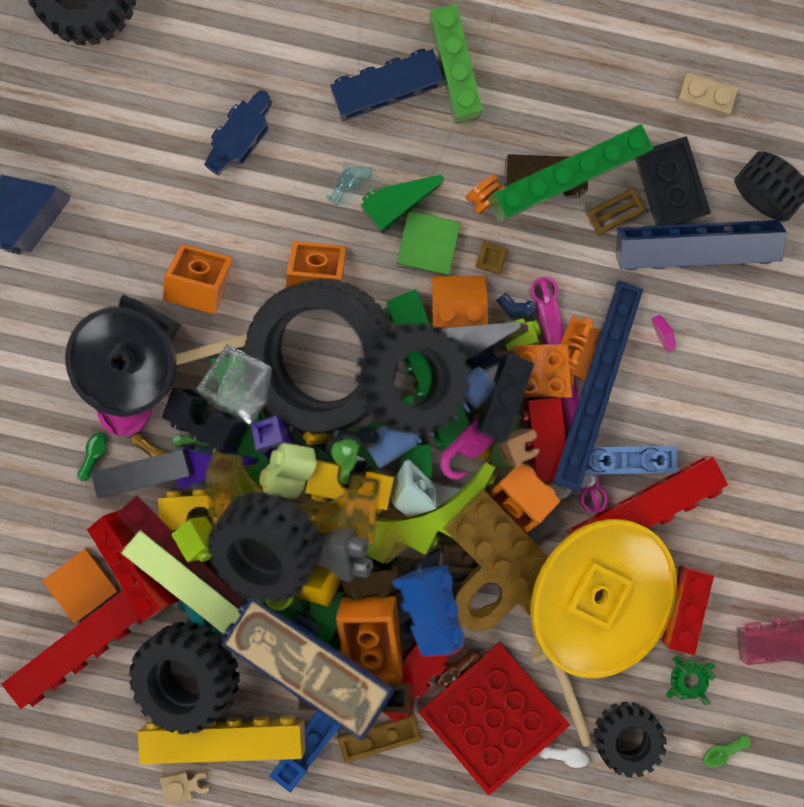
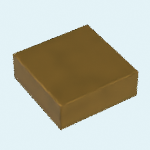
[475,241,509,275]

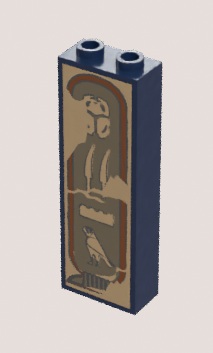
[222,597,396,741]

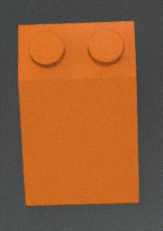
[336,596,403,682]

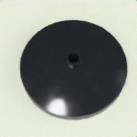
[65,306,177,417]

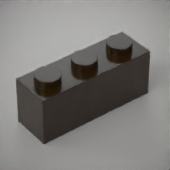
[504,154,588,199]

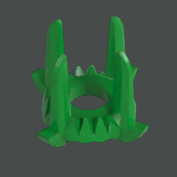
[666,656,716,705]

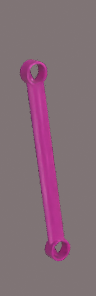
[530,277,608,513]

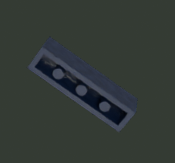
[330,48,444,122]

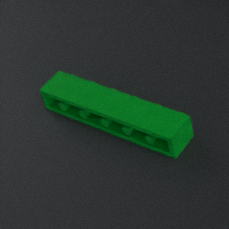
[488,124,654,223]
[383,289,469,450]

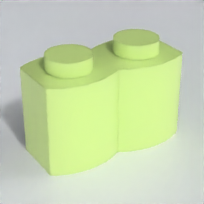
[260,443,317,499]

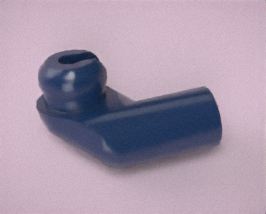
[496,292,537,320]

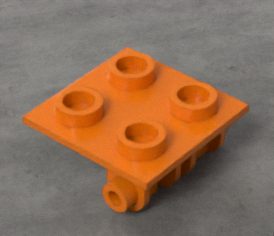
[560,316,601,381]
[514,344,574,397]

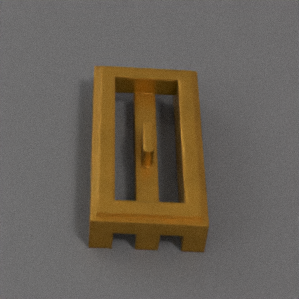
[585,187,646,236]

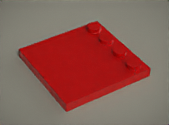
[418,641,570,796]

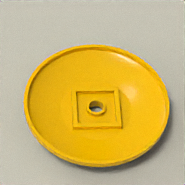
[531,519,677,678]

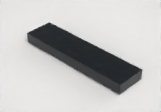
[91,448,194,499]

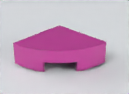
[651,314,676,352]

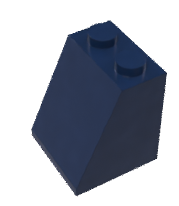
[0,174,70,255]

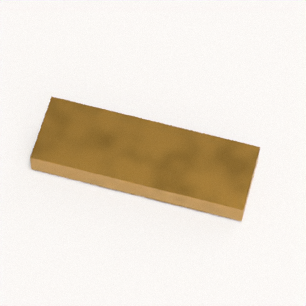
[337,712,422,763]

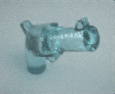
[325,163,372,205]

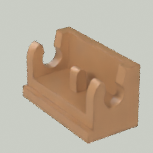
[496,428,539,467]

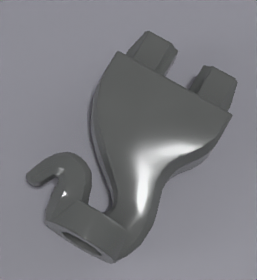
[318,528,373,582]

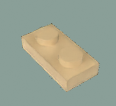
[677,73,738,116]

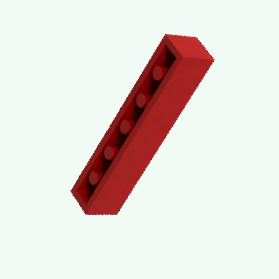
[566,455,728,536]
[1,590,143,710]

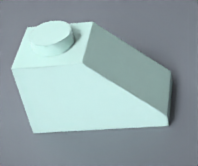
[392,460,437,517]

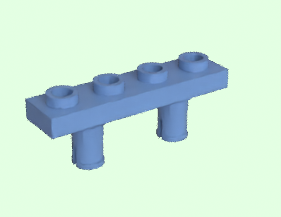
[585,446,677,474]

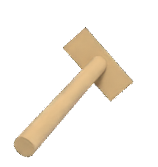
[529,645,593,747]

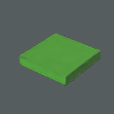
[396,211,461,276]

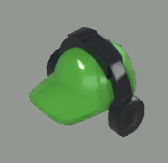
[325,427,379,484]

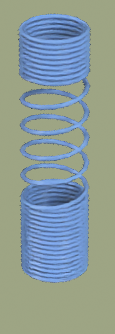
[367,367,494,468]

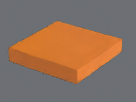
[42,548,119,624]

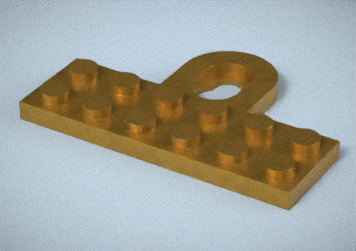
[443,489,548,632]

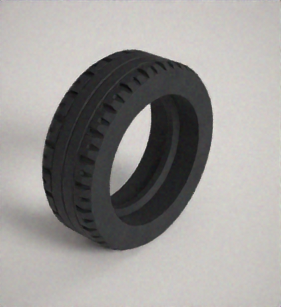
[244,279,398,434]

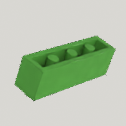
[429,4,482,124]

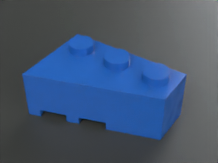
[392,565,464,656]

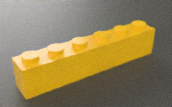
[138,715,306,764]

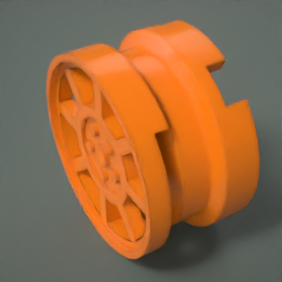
[465,174,505,215]

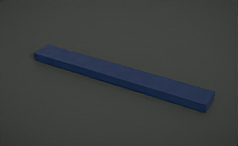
[552,280,644,492]

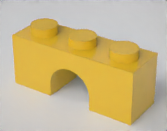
[305,459,394,513]
[158,487,242,530]

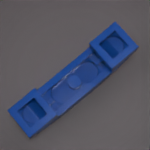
[269,711,341,793]

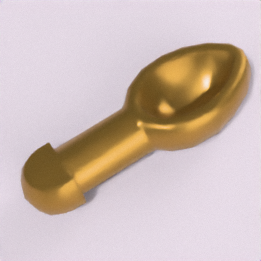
[131,433,169,457]

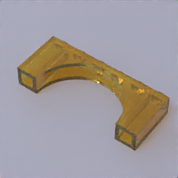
[206,452,381,544]

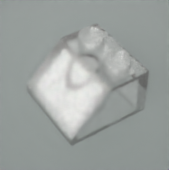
[196,344,272,426]

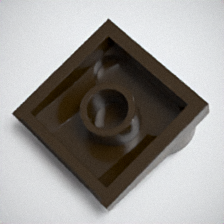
[342,557,399,599]

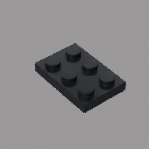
[635,136,711,226]

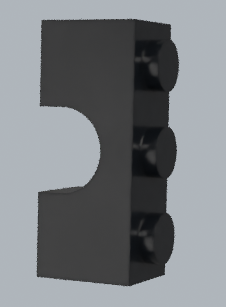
[474,353,535,443]
[162,387,249,455]

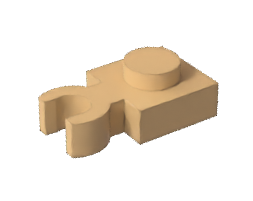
[160,770,211,805]

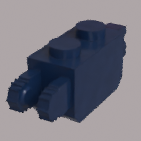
[204,90,272,176]

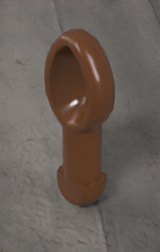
[435,649,480,688]

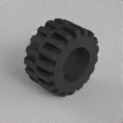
[734,151,804,222]
[593,701,667,778]

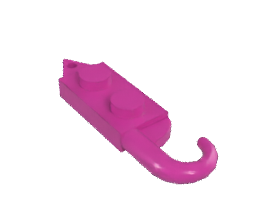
[440,414,515,479]

